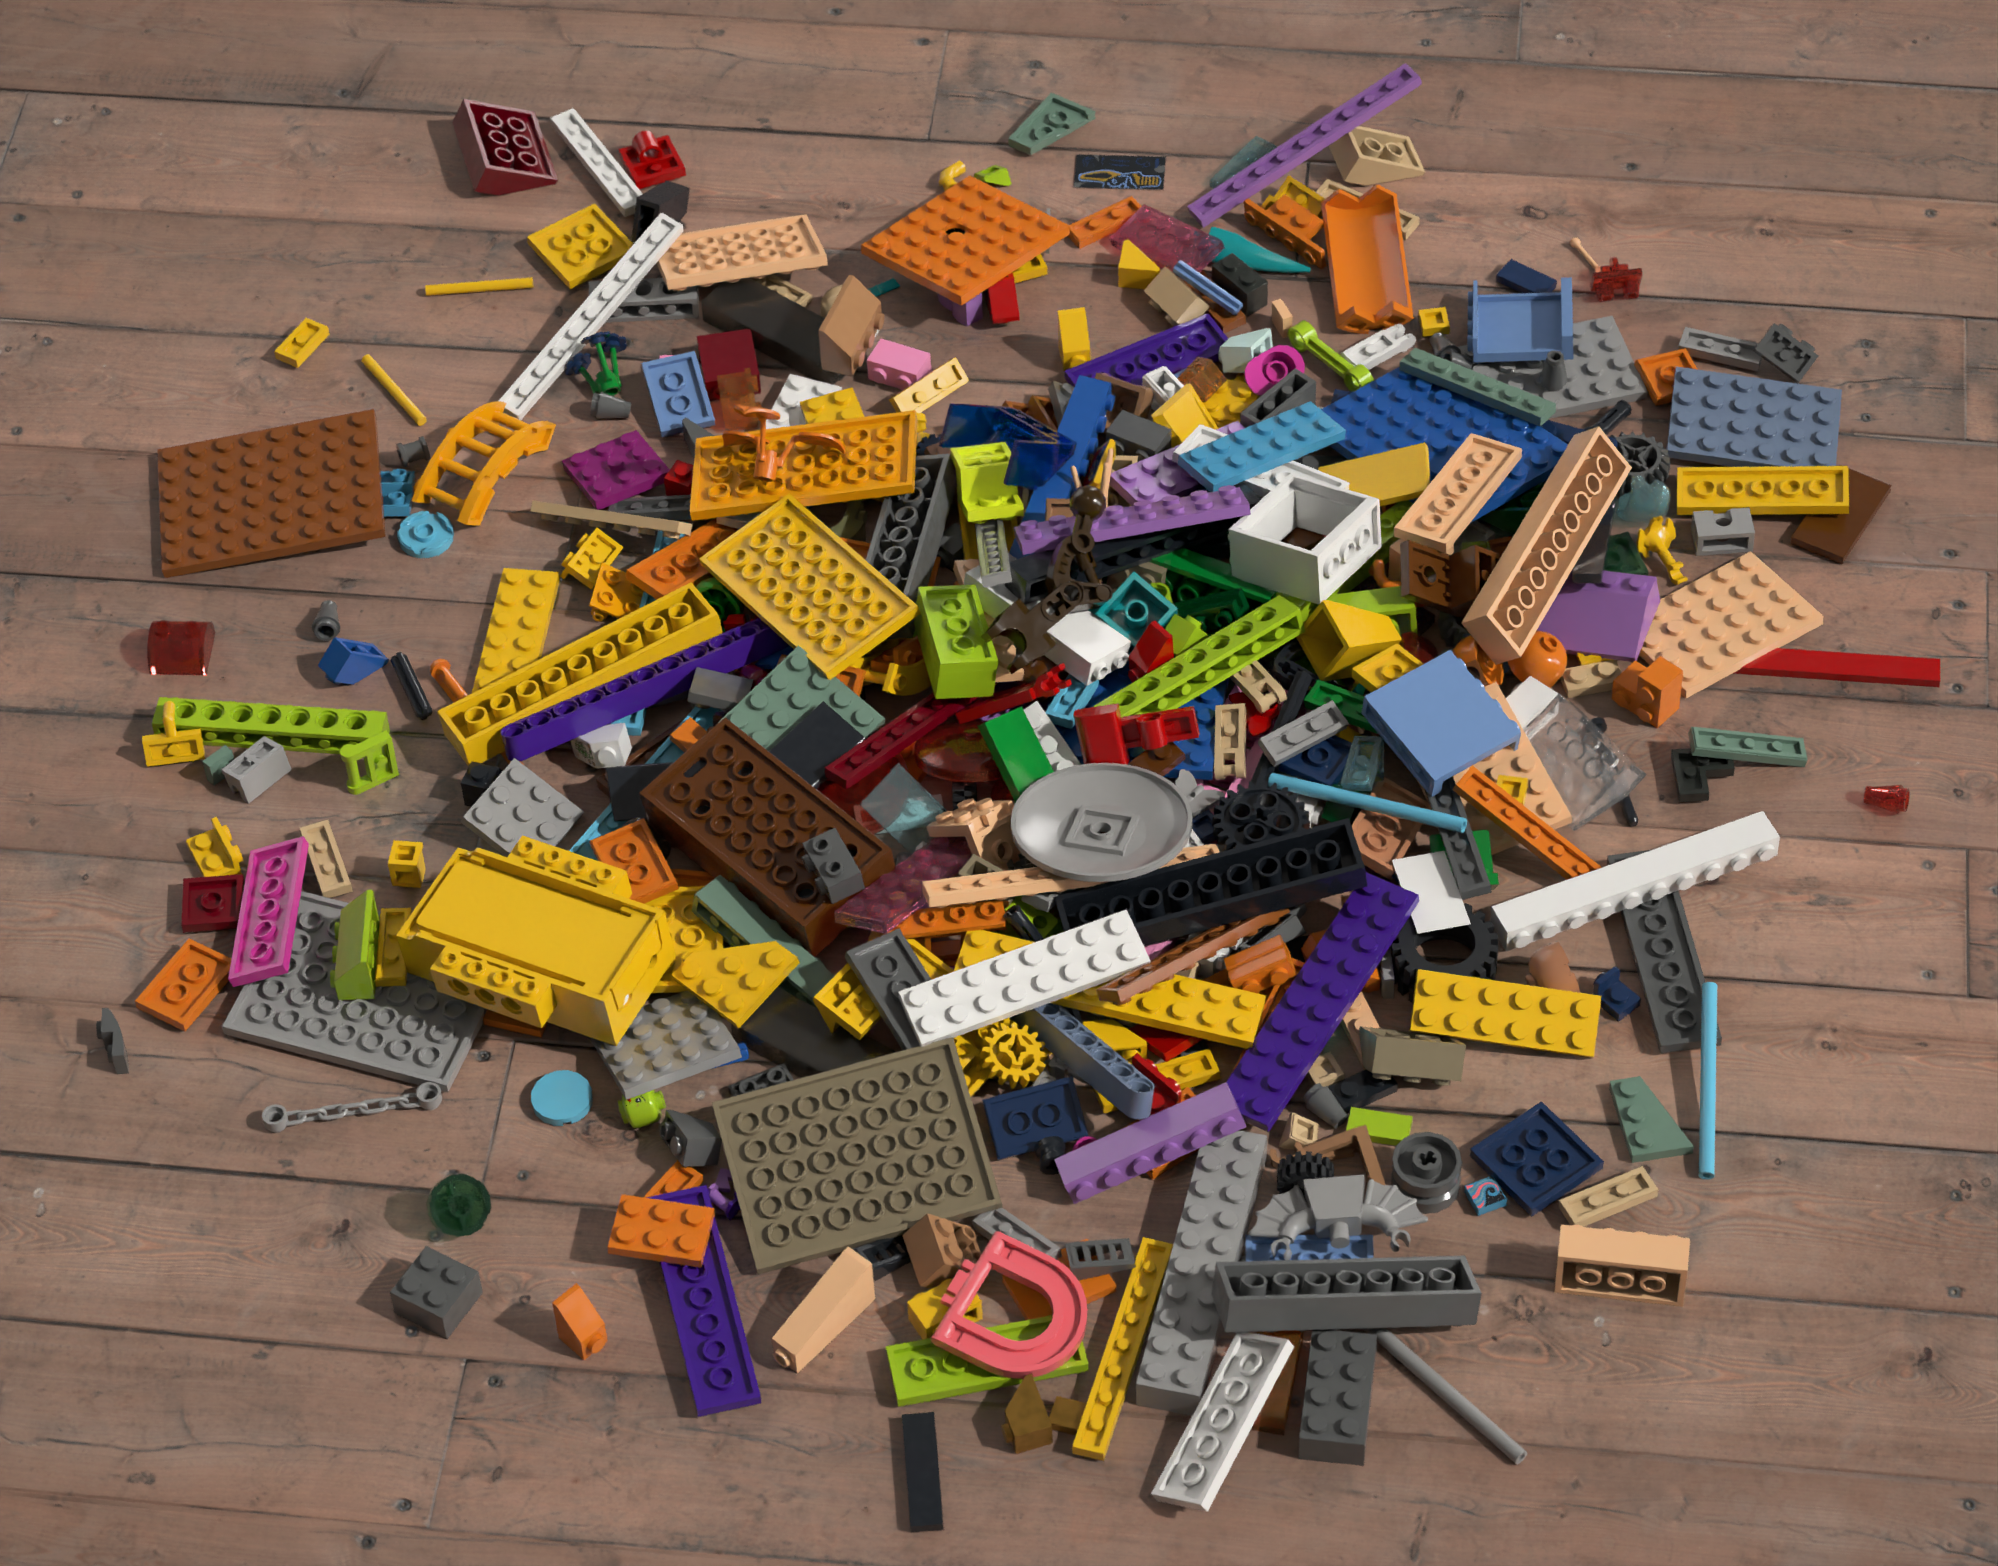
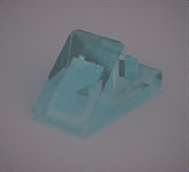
[1340,736,1384,791]

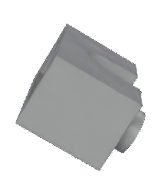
[1691,508,1755,556]

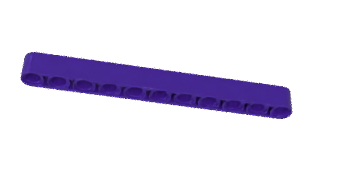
[500,618,789,761]

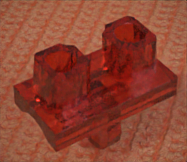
[1590,257,1643,302]

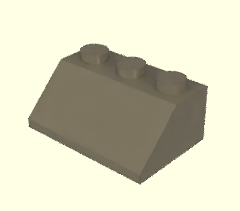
[1359,1026,1466,1085]

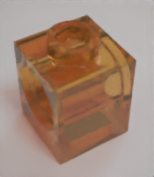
[1177,357,1227,403]

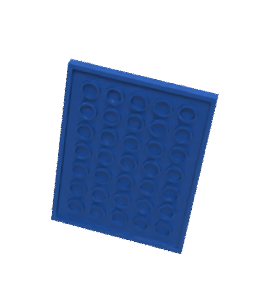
[1321,367,1568,523]

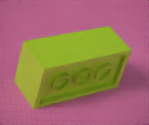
[914,585,998,699]

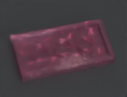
[1109,204,1225,273]

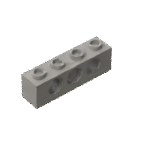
[589,278,699,323]

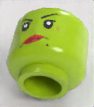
[618,1090,666,1128]

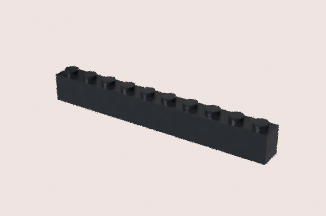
[1005,482,1262,604]

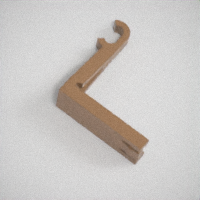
[1270,1125,1386,1185]

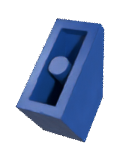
[318,637,389,685]

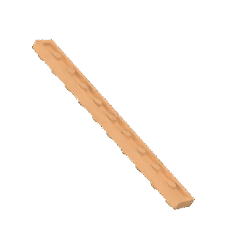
[922,844,1220,908]

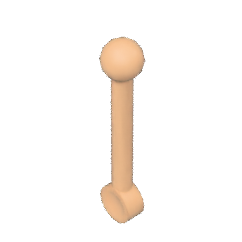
[1570,238,1606,278]

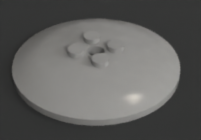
[1011,763,1192,882]

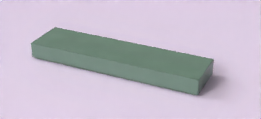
[1688,726,1808,767]

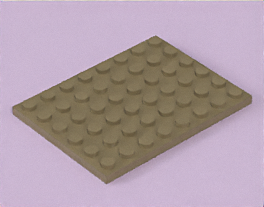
[712,1037,1003,1275]

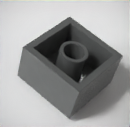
[390,1246,483,1339]

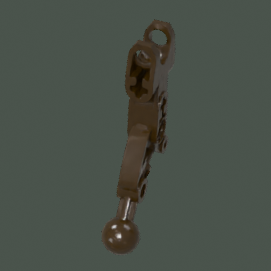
[981,485,1113,674]

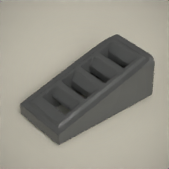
[1238,914,1306,952]
[1065,1238,1136,1281]

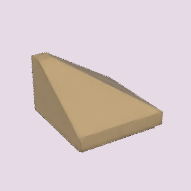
[1279,1112,1319,1150]

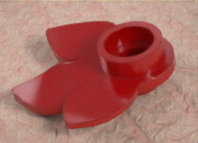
[1229,692,1281,736]

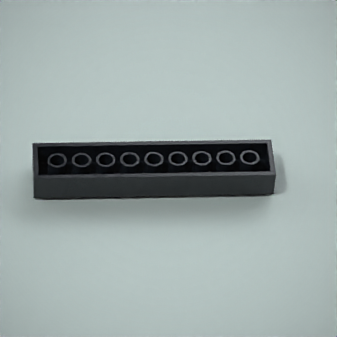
[1055,818,1367,946]

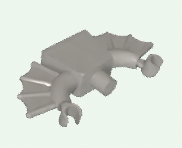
[1249,1175,1428,1260]

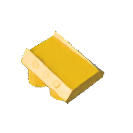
[1151,383,1218,447]

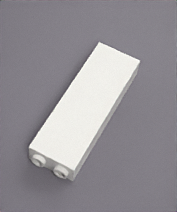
[964,553,1131,686]

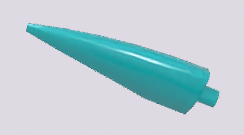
[1195,226,1311,273]

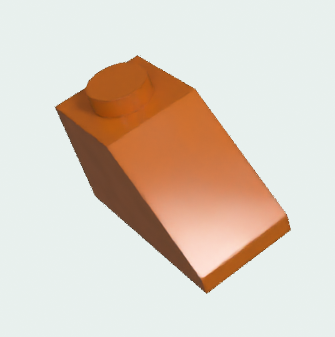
[552,1283,608,1360]

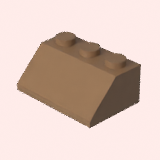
[818,275,885,377]

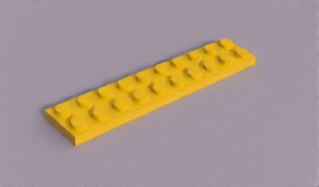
[953,930,1266,1049]

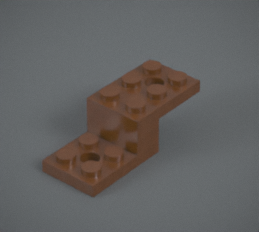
[1400,540,1502,619]

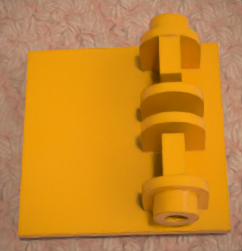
[589,563,643,622]

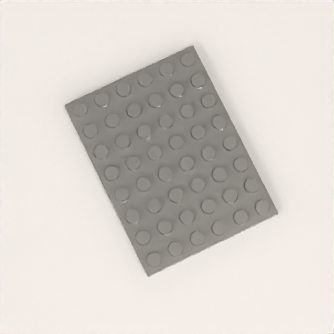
[222,891,487,1093]

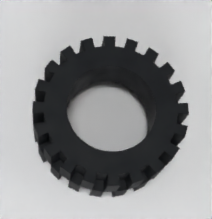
[1391,903,1498,1003]

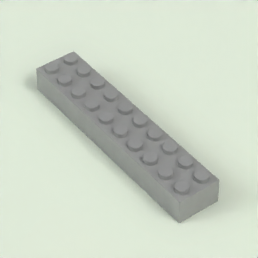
[1136,1130,1267,1416]

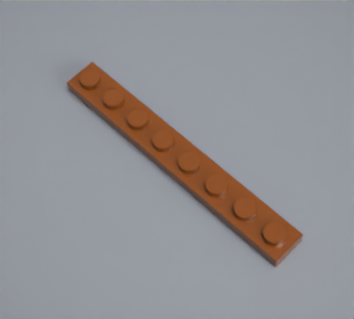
[1096,907,1290,1005]

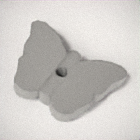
[1175,769,1225,818]

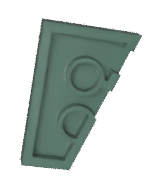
[1008,92,1095,155]
[1609,1076,1694,1163]

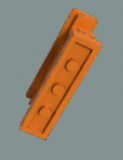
[882,900,1006,966]

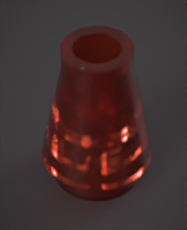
[1864,785,1910,814]

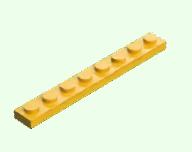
[1072,1237,1173,1461]

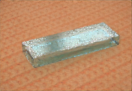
[1210,136,1278,189]

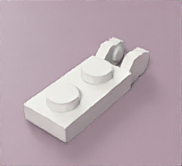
[1341,324,1416,370]

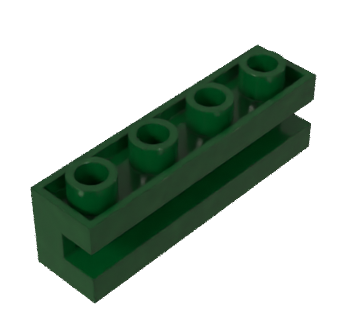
[1172,587,1252,637]

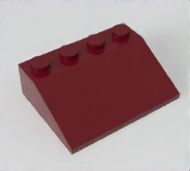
[452,99,558,196]

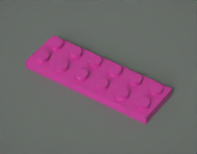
[228,836,309,987]

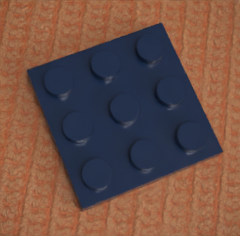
[1470,1101,1604,1217]

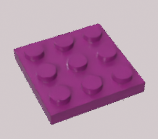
[562,430,670,510]

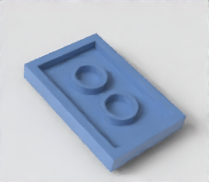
[642,351,715,437]

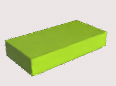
[1346,1107,1413,1146]

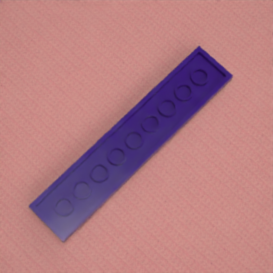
[1227,872,1419,1132]

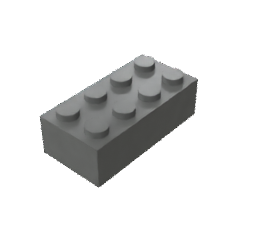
[1299,1329,1377,1466]

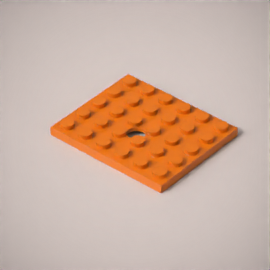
[861,175,1070,306]

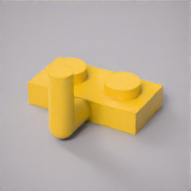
[142,701,205,767]

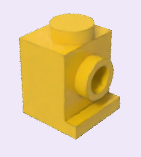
[388,840,426,888]

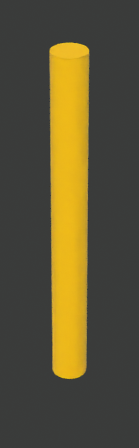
[425,277,534,296]
[361,354,427,426]

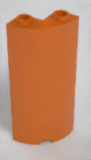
[1321,185,1414,334]

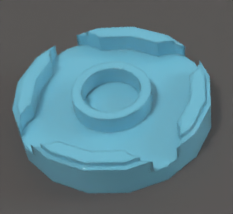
[397,511,454,558]
[531,1070,593,1126]

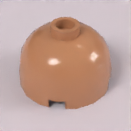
[1525,941,1580,993]

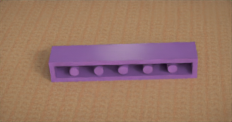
[1054,1082,1246,1204]

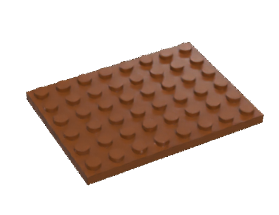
[157,409,386,578]

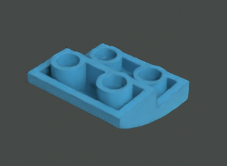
[381,469,415,516]

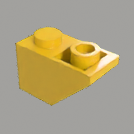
[1082,1019,1147,1064]

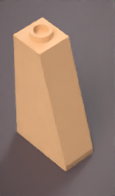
[772,1247,875,1373]

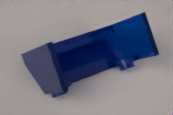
[939,403,1077,490]

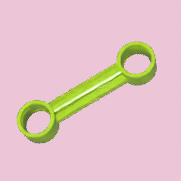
[1288,320,1374,392]

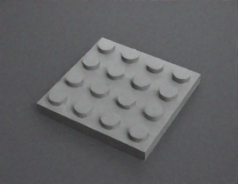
[589,991,742,1100]

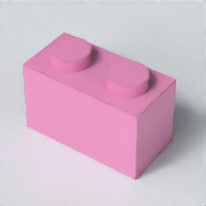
[867,339,931,390]

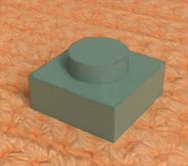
[203,745,234,786]

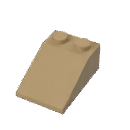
[1329,126,1425,186]

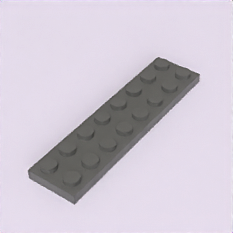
[1607,850,1722,1053]

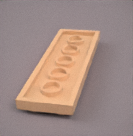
[1394,433,1522,553]

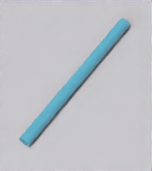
[1268,773,1467,833]
[1699,982,1717,1180]

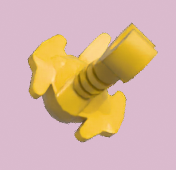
[1636,516,1688,585]

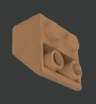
[902,1213,990,1289]

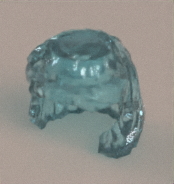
[1616,474,1671,523]

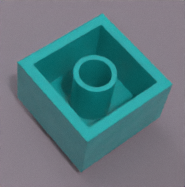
[1095,572,1178,653]

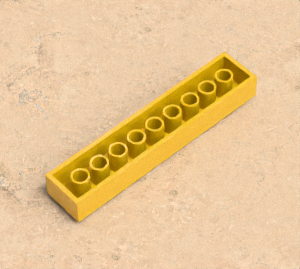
[437,582,723,767]

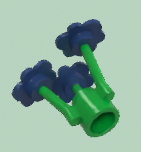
[565,331,627,396]

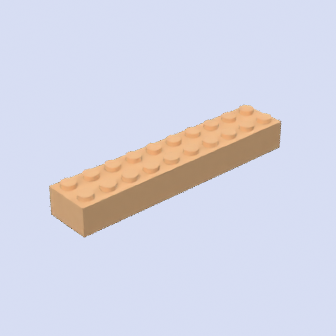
[1462,426,1632,665]

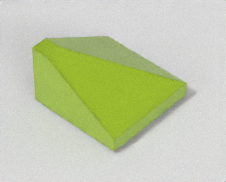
[974,165,1012,186]

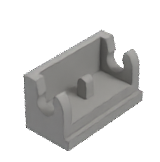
[221,736,292,804]

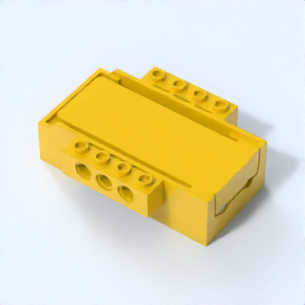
[396,835,676,1046]

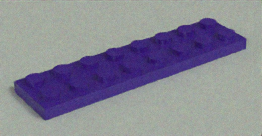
[646,1185,761,1417]

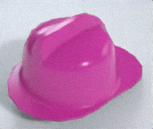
[1245,345,1305,396]

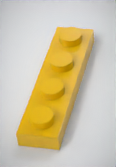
[1093,1048,1220,1114]

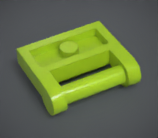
[340,730,399,795]

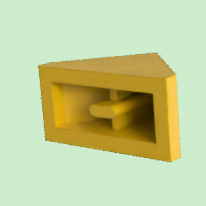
[1118,239,1160,289]

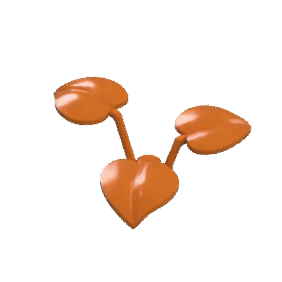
[722,405,845,482]

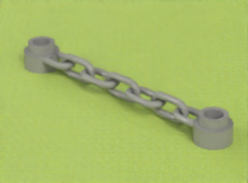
[262,1082,442,1133]

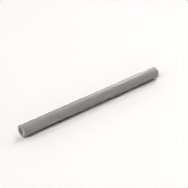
[1364,1327,1527,1464]

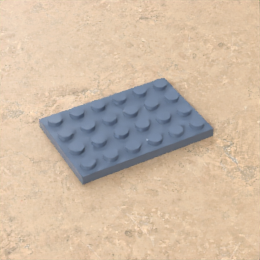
[1667,367,1842,467]

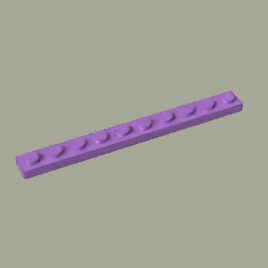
[1187,63,1422,228]

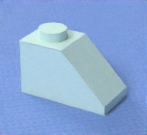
[1219,328,1273,373]

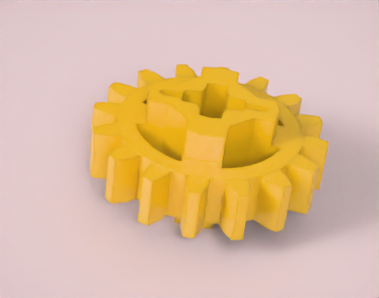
[979,1022,1048,1089]

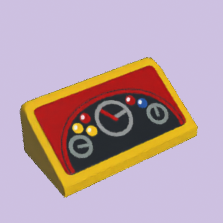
[1082,439,1116,490]

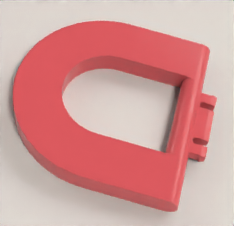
[930,1231,1087,1379]

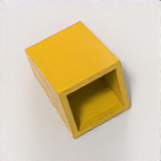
[1296,600,1402,681]

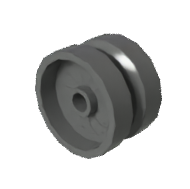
[1391,1132,1462,1214]

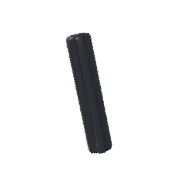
[391,652,433,720]

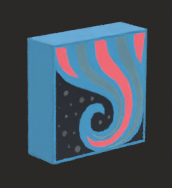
[1464,1176,1507,1216]

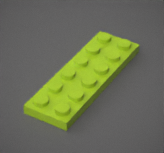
[886,1315,1089,1407]

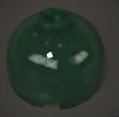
[426,1174,491,1237]

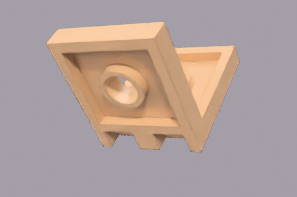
[926,798,1021,871]

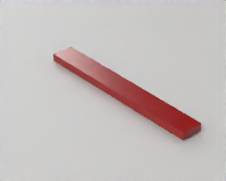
[1732,648,1940,687]

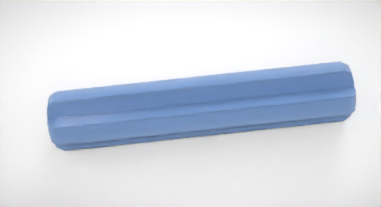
[1173,261,1243,315]

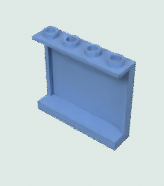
[1467,277,1573,362]
[1362,650,1521,797]

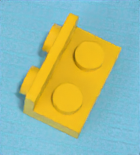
[560,527,624,590]
[186,817,243,877]

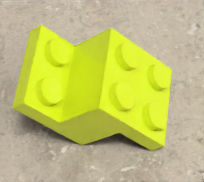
[950,442,1024,524]

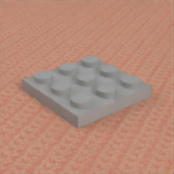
[460,758,584,857]

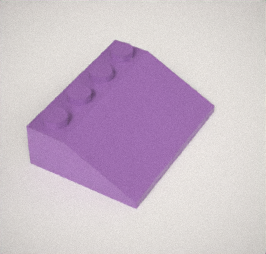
[1536,567,1660,662]

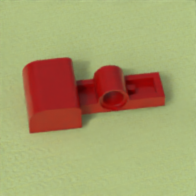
[1073,703,1200,765]

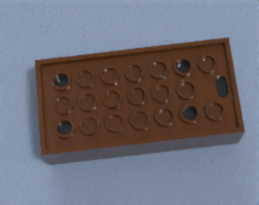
[639,717,899,957]

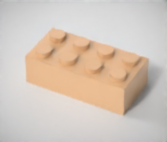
[1554,1225,1690,1307]

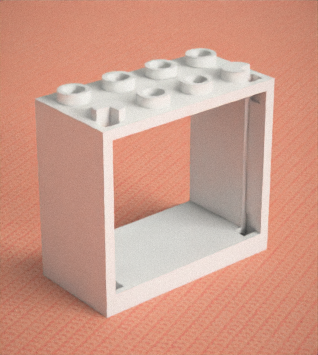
[1228,473,1382,604]

